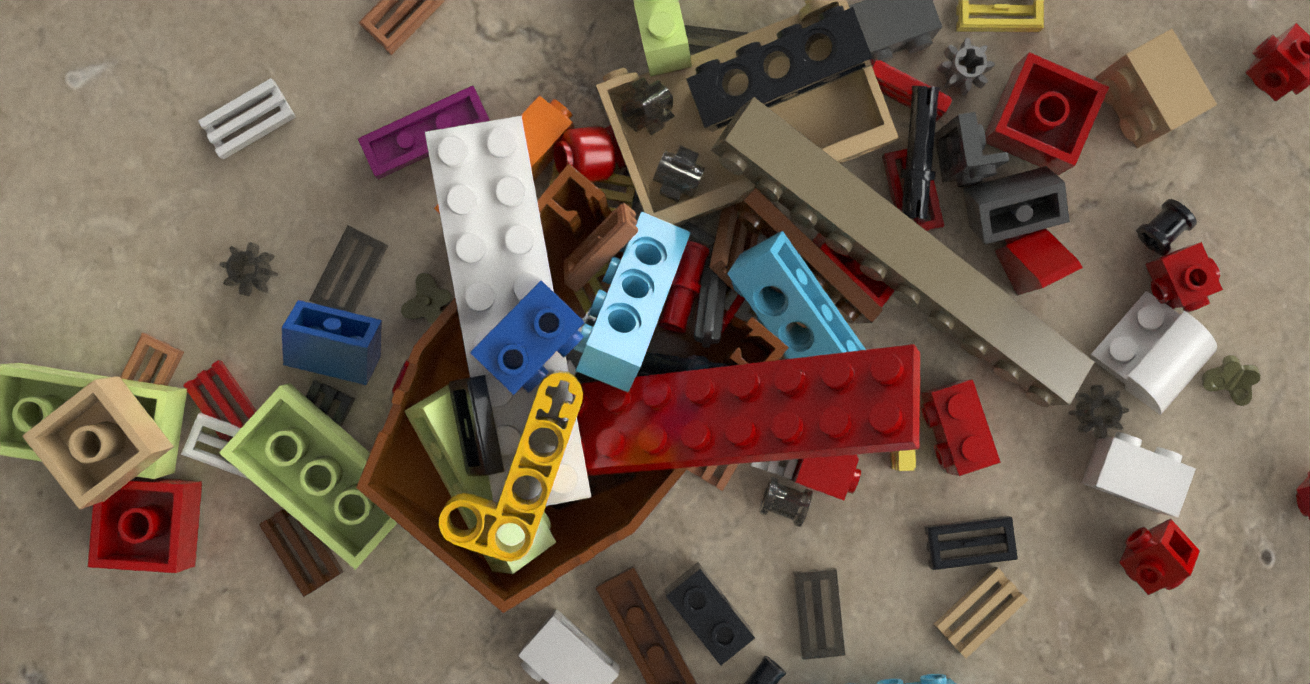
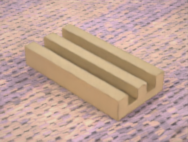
[933,566,1028,658]

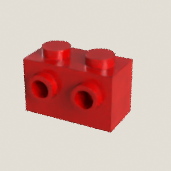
[920,379,1001,476]

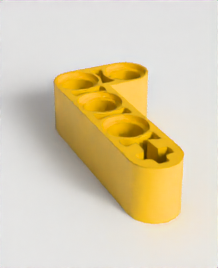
[438,370,583,562]

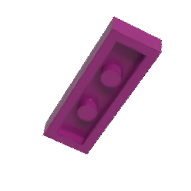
[357,85,490,180]

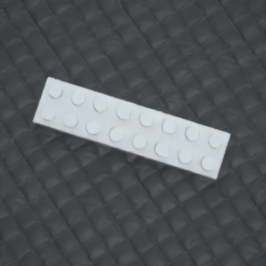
[425,116,591,506]

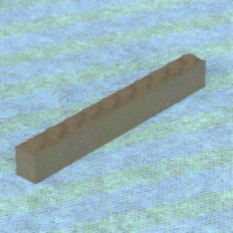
[711,97,1094,408]

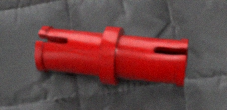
[659,241,710,333]

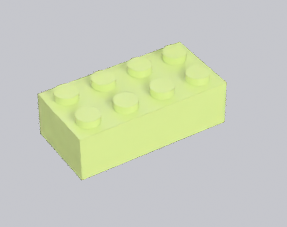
[0,363,187,479]
[219,383,397,570]

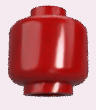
[554,126,621,182]

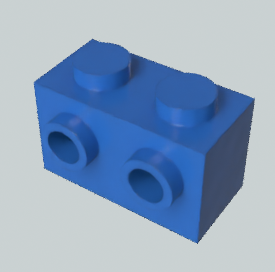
[470,280,585,395]
[282,300,382,385]

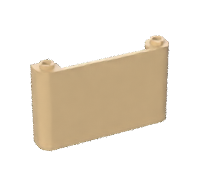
[596,0,899,226]

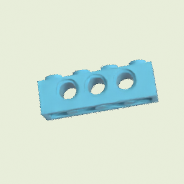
[574,211,691,392]
[727,231,866,359]

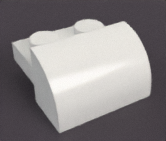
[1090,291,1217,415]

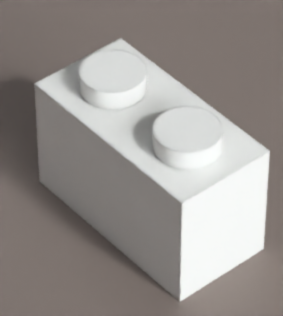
[1082,432,1196,518]
[518,609,620,684]

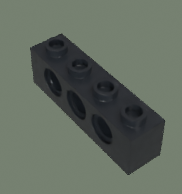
[686,6,875,132]

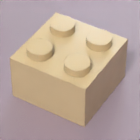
[1096,28,1217,149]
[22,376,174,510]

